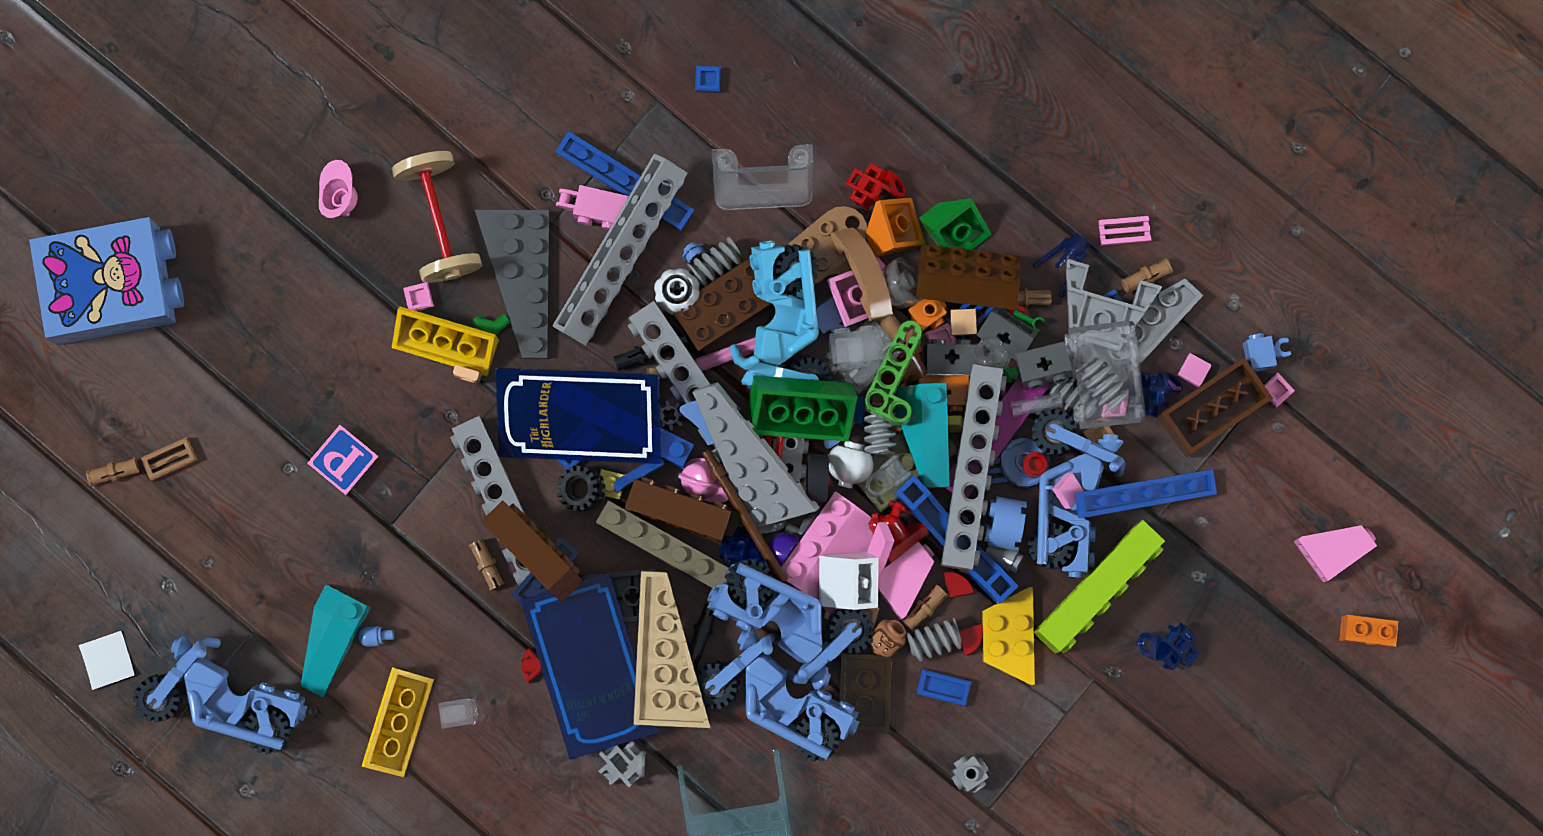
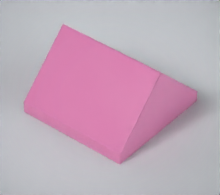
[827,270,868,327]

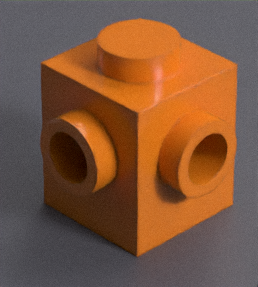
[907,299,947,333]

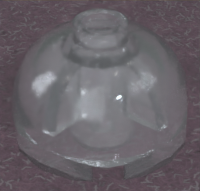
[882,257,923,309]

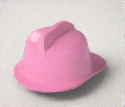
[319,160,358,218]
[678,458,733,503]

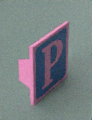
[308,425,379,495]

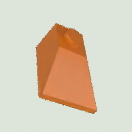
[866,198,926,257]

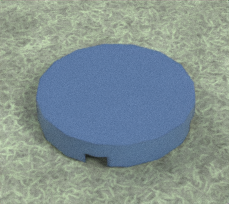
[1000,437,1050,488]

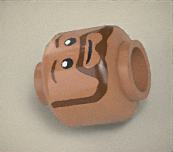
[869,619,906,657]

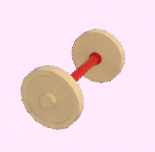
[392,151,482,283]

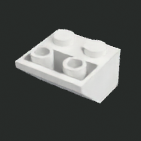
[819,552,879,610]

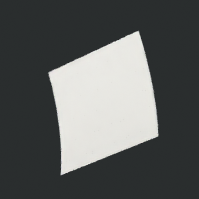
[79,631,134,690]

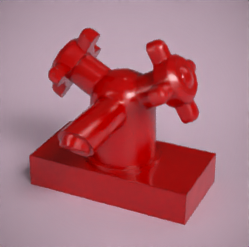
[868,500,929,563]

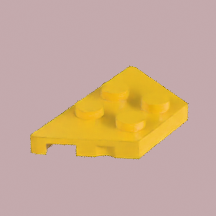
[982,587,1035,685]

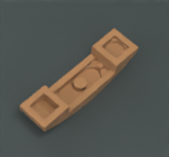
[830,227,893,321]

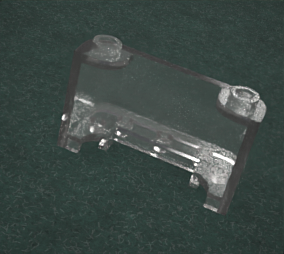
[712,144,814,210]
[1065,321,1146,429]

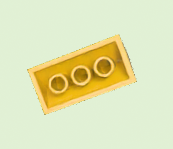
[392,306,499,376]
[362,667,434,777]

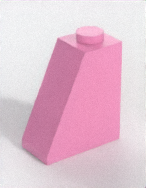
[1294,525,1377,582]
[878,542,934,620]

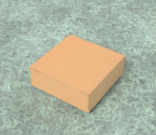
[950,309,977,336]
[453,365,482,384]

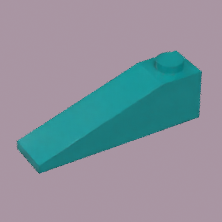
[895,383,950,488]
[301,584,371,698]

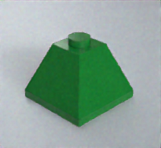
[919,198,992,250]

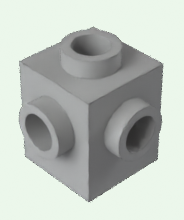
[951,755,989,793]

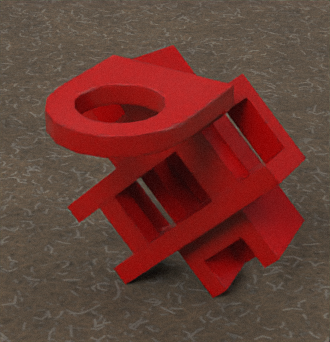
[845,163,906,211]

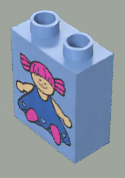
[29,217,184,345]

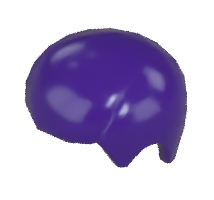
[768,533,801,566]

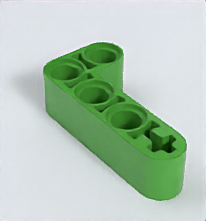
[865,321,922,426]

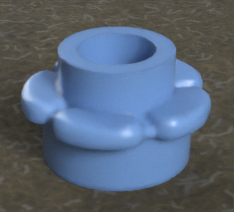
[682,242,706,265]

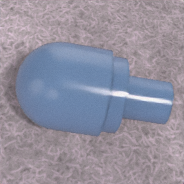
[358,626,395,647]

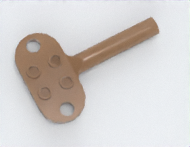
[789,206,906,343]

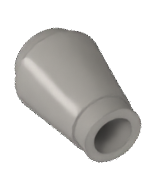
[986,546,1024,574]

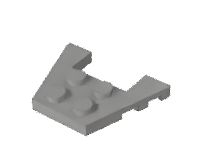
[1066,259,1162,352]

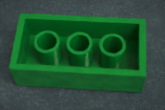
[745,375,858,442]

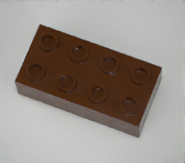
[916,244,1021,310]
[673,258,774,355]
[1158,357,1273,458]
[625,477,732,544]
[481,500,583,603]

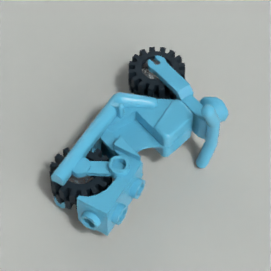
[730,241,831,389]

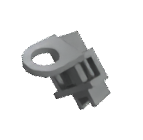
[599,741,646,787]

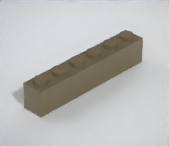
[596,500,730,597]

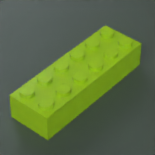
[1034,520,1165,654]

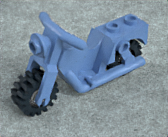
[1028,409,1126,578]
[707,560,874,690]
[695,628,860,762]
[133,635,307,754]

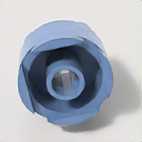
[983,496,1027,551]

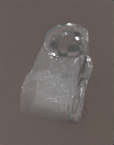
[864,454,913,499]

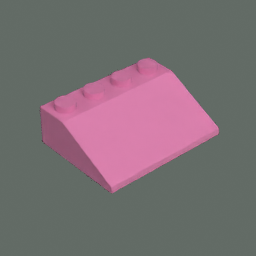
[781,491,873,614]

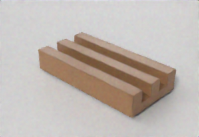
[141,437,198,481]

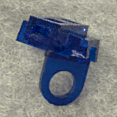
[1126,371,1183,418]
[719,527,765,567]
[1138,622,1200,670]

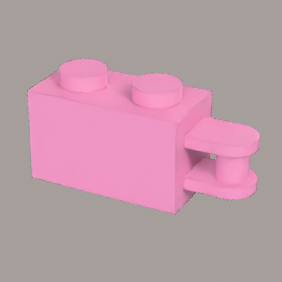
[556,185,628,230]

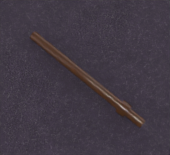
[702,449,788,583]

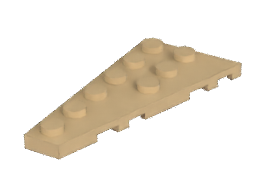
[634,570,710,728]

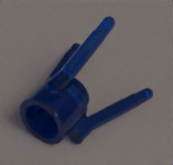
[1033,233,1089,297]

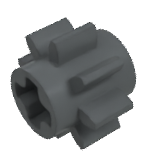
[654,400,684,433]

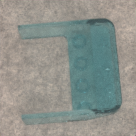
[677,750,792,836]

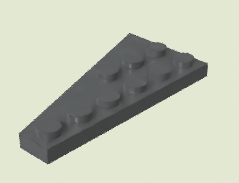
[475,210,550,359]

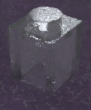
[438,698,478,729]

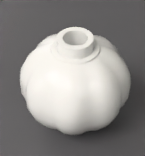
[654,268,700,315]
[828,441,874,488]

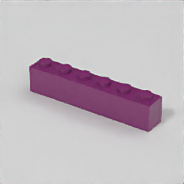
[941,378,1052,498]

